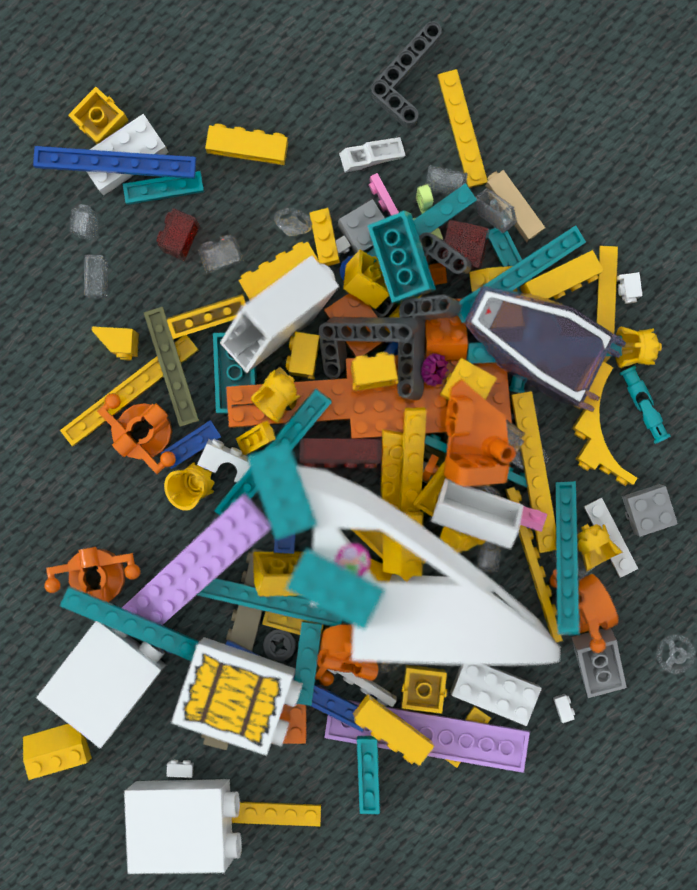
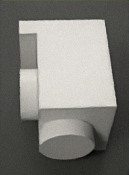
[616,272,642,304]

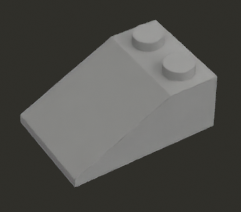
[572,628,627,698]

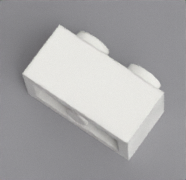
[336,236,351,257]
[553,694,575,723]
[167,760,194,778]

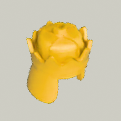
[615,326,662,368]
[251,370,300,423]
[164,463,215,510]
[577,524,623,572]

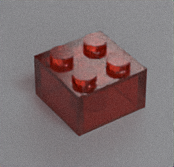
[156,208,200,261]
[441,220,490,269]

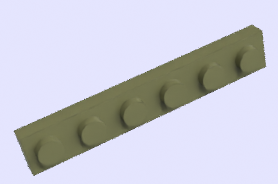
[144,307,199,427]

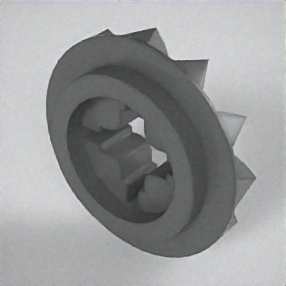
[263,629,295,661]

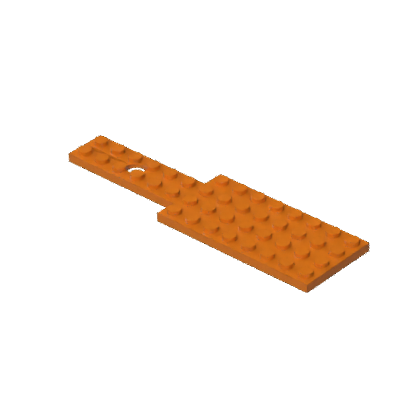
[226,355,512,439]

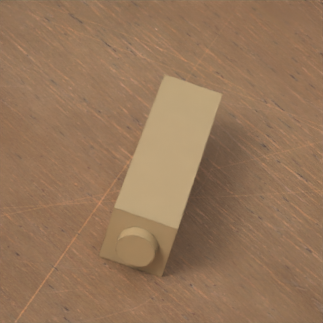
[485,170,545,242]

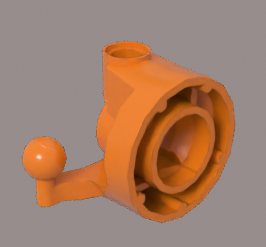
[97,393,176,474]
[44,547,140,602]
[549,569,618,653]
[315,625,378,686]

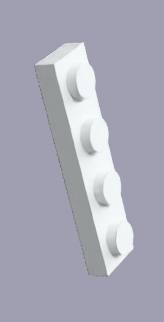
[583,498,638,578]
[327,669,397,707]

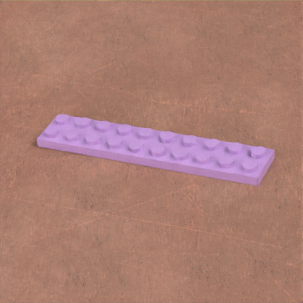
[122,494,272,625]
[324,700,530,773]

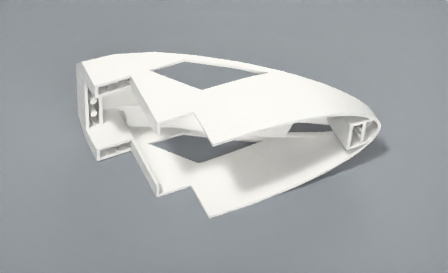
[297,466,560,665]

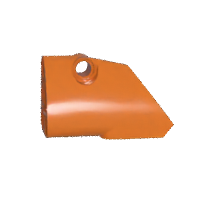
[444,379,516,486]

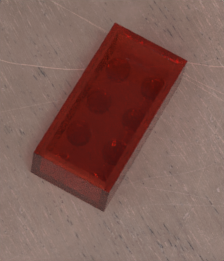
[300,438,381,468]

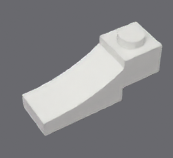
[340,137,406,172]

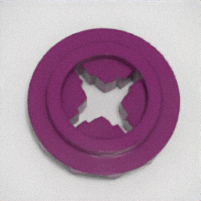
[421,353,449,386]

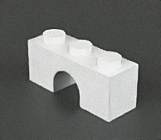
[197,439,251,482]

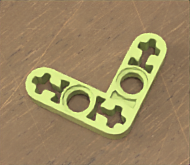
[416,184,443,243]

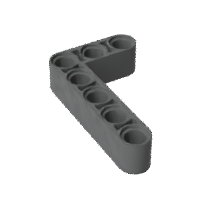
[371,21,442,128]
[372,232,472,317]
[397,295,461,401]
[319,317,419,379]

